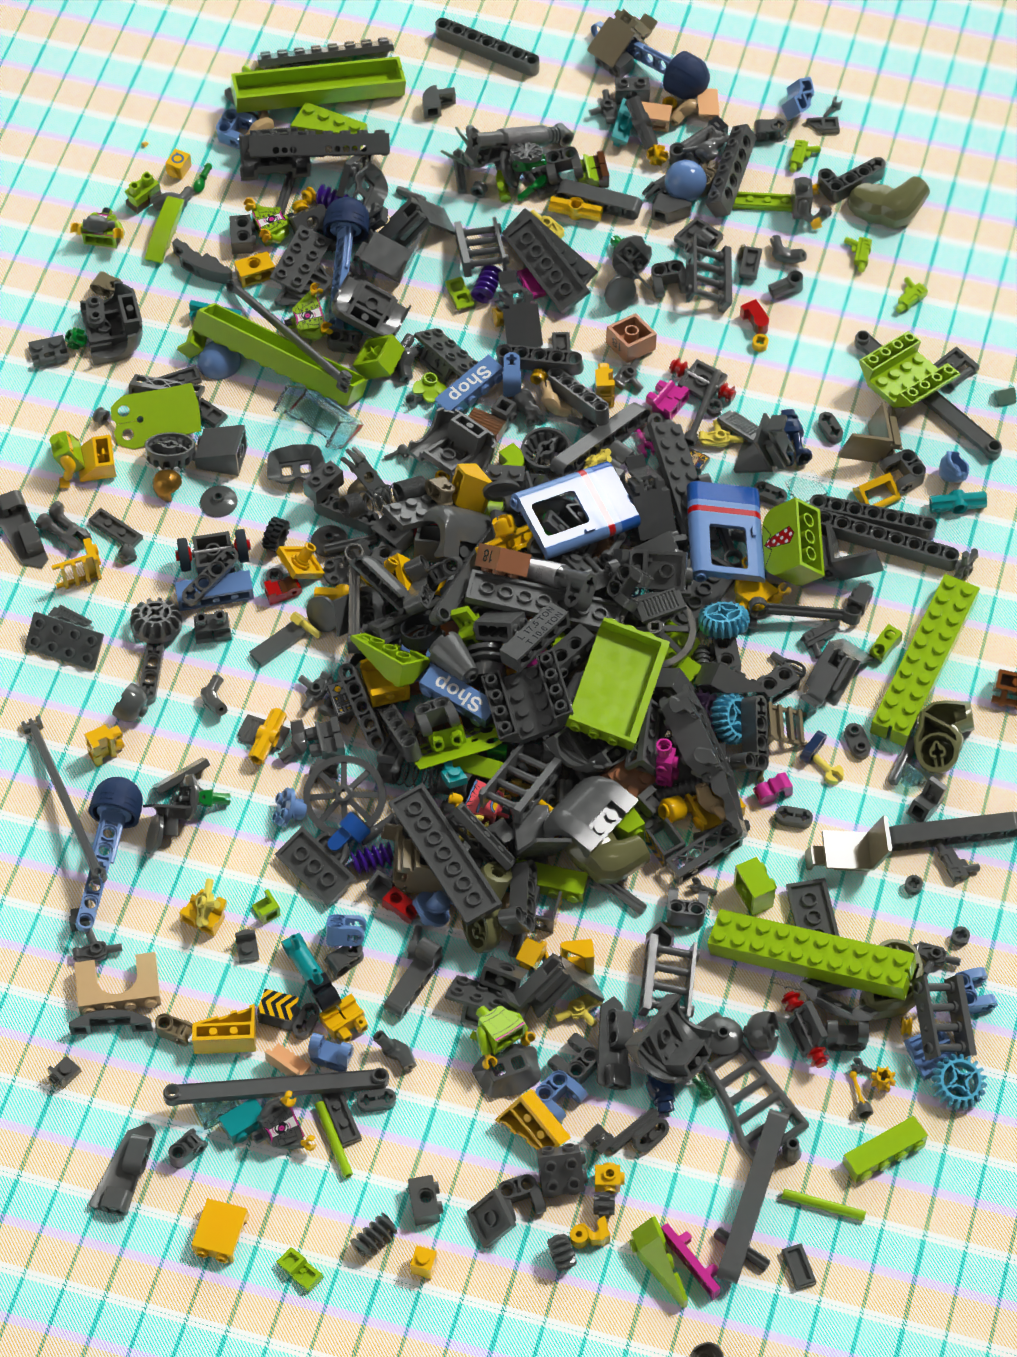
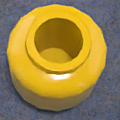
[658,795,688,823]

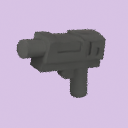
[800,619,840,659]
[936,843,980,883]

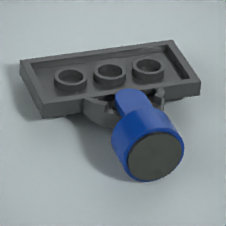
[274,811,371,908]

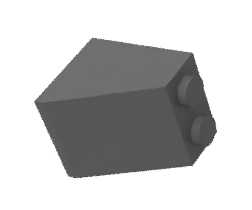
[193,425,248,476]

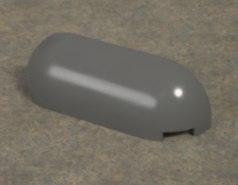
[349,555,409,615]

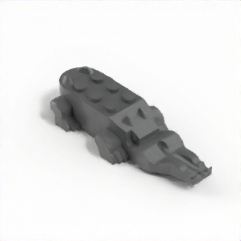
[658,683,748,839]

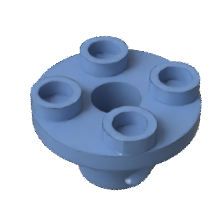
[272,787,307,827]
[413,891,451,927]

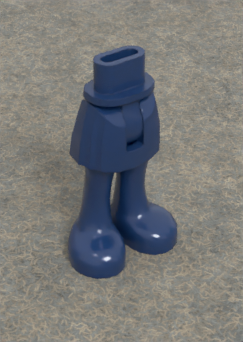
[781,409,813,466]
[645,1074,675,1114]

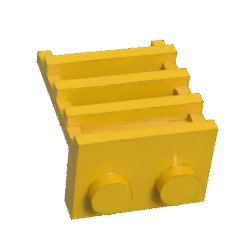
[51,538,102,589]

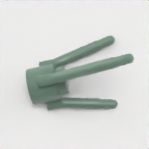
[440,126,474,169]

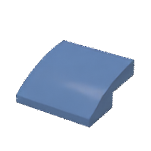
[904,1032,958,1081]

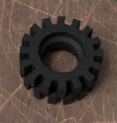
[262,516,290,552]

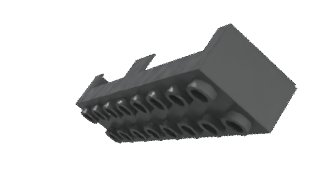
[249,130,390,159]

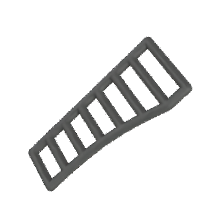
[697,1012,809,1162]

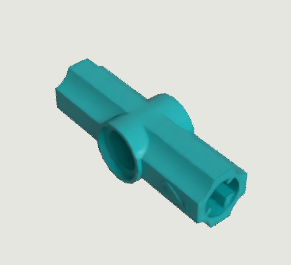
[929,489,988,514]

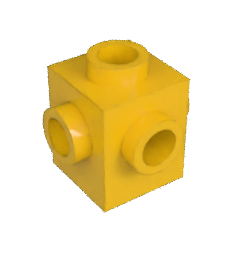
[595,1162,625,1195]

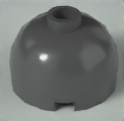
[112,683,149,722]
[743,1011,779,1052]

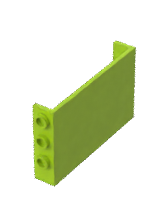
[565,617,670,751]

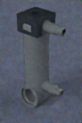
[669,115,729,165]

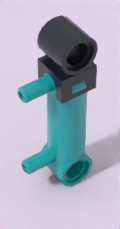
[281,932,342,1013]

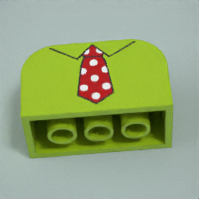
[762,497,825,586]

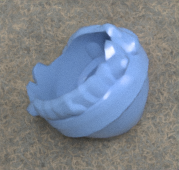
[939,451,969,483]

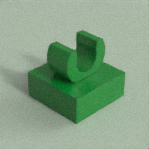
[487,737,507,761]

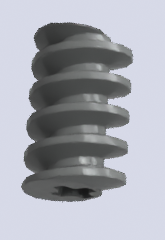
[350,1212,398,1257]

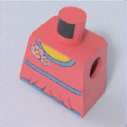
[465,779,511,825]

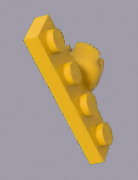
[475,514,540,553]

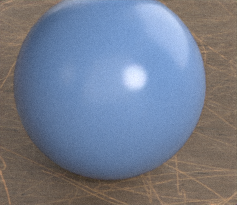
[665,160,707,202]
[197,341,241,380]

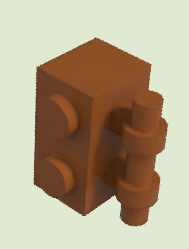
[991,669,1017,710]

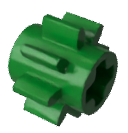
[65,327,87,350]

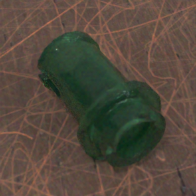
[692,1073,715,1101]

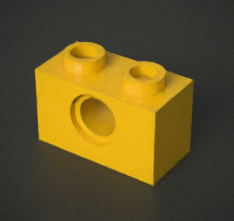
[234,251,275,288]

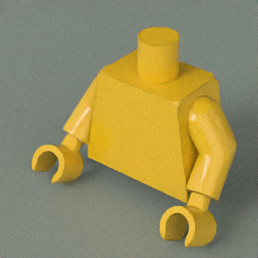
[734,557,791,612]

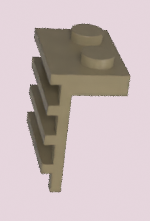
[767,702,808,747]

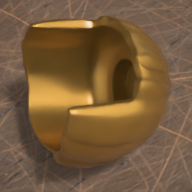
[153,469,182,502]

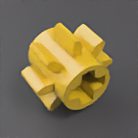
[647,144,668,166]
[870,1066,896,1093]

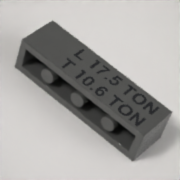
[500,602,570,673]

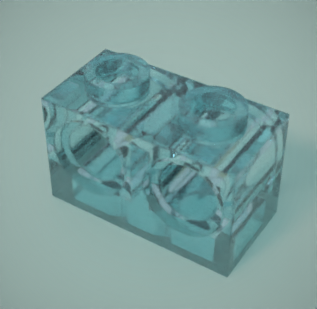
[193,1100,240,1131]

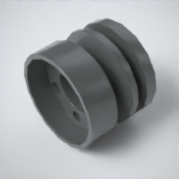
[466,642,507,687]

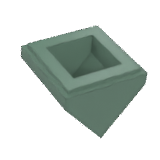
[993,387,1017,406]

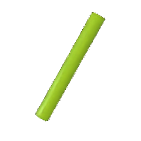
[314,1101,353,1179]
[782,1188,866,1221]

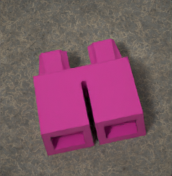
[646,380,689,420]

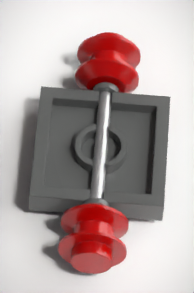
[669,358,737,403]
[781,991,830,1068]

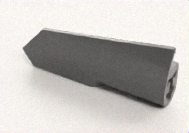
[596,996,633,1091]
[89,1122,156,1216]

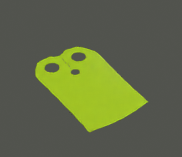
[111,383,201,449]
[414,723,502,770]

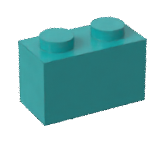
[219,1099,262,1145]

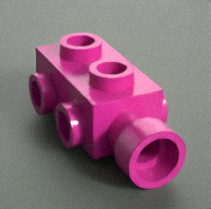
[655,738,679,787]

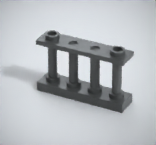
[454,216,510,277]
[684,235,732,313]
[478,743,562,825]
[638,933,700,1019]
[911,975,977,1061]

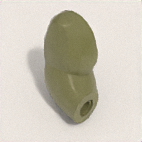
[848,176,930,229]
[914,700,975,774]
[562,832,651,884]
[461,861,512,953]
[859,939,924,1021]

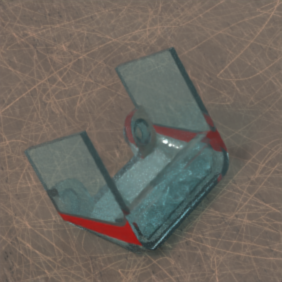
[273,385,364,451]

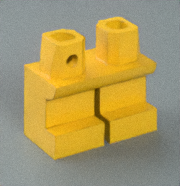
[595,363,615,407]
[84,724,125,767]
[179,889,227,937]
[319,993,368,1043]

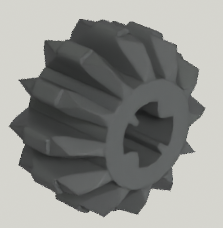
[547,1233,577,1271]

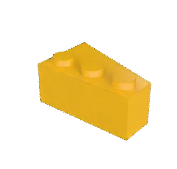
[192,1004,257,1054]
[495,1089,572,1150]

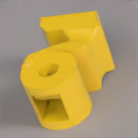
[570,1216,610,1249]

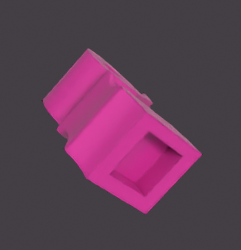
[753,772,793,805]

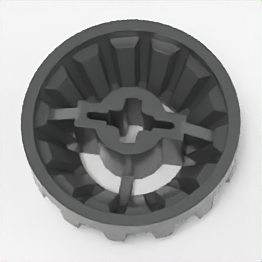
[521,427,571,474]
[145,432,195,470]
[130,597,182,644]

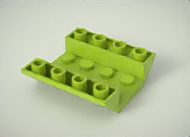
[859,330,961,408]

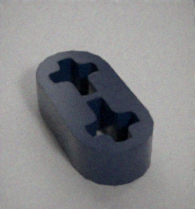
[800,730,828,764]

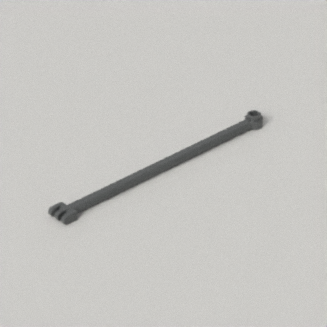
[226,279,352,393]
[21,715,108,885]

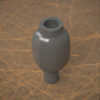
[83,215,115,233]

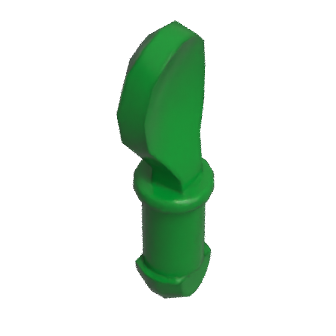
[193,163,212,193]
[517,175,548,201]

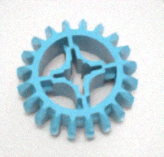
[698,601,750,640]
[710,693,744,745]
[931,1054,987,1110]

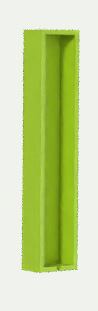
[231,56,406,113]
[192,303,369,406]
[870,574,980,747]
[707,909,917,1000]

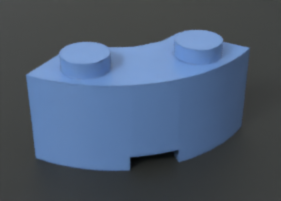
[781,76,814,121]

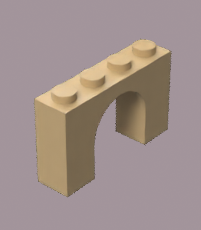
[74,952,162,1015]

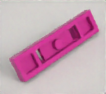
[661,1223,721,1300]

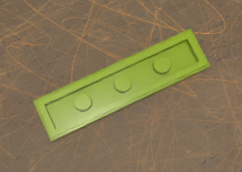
[732,191,792,212]

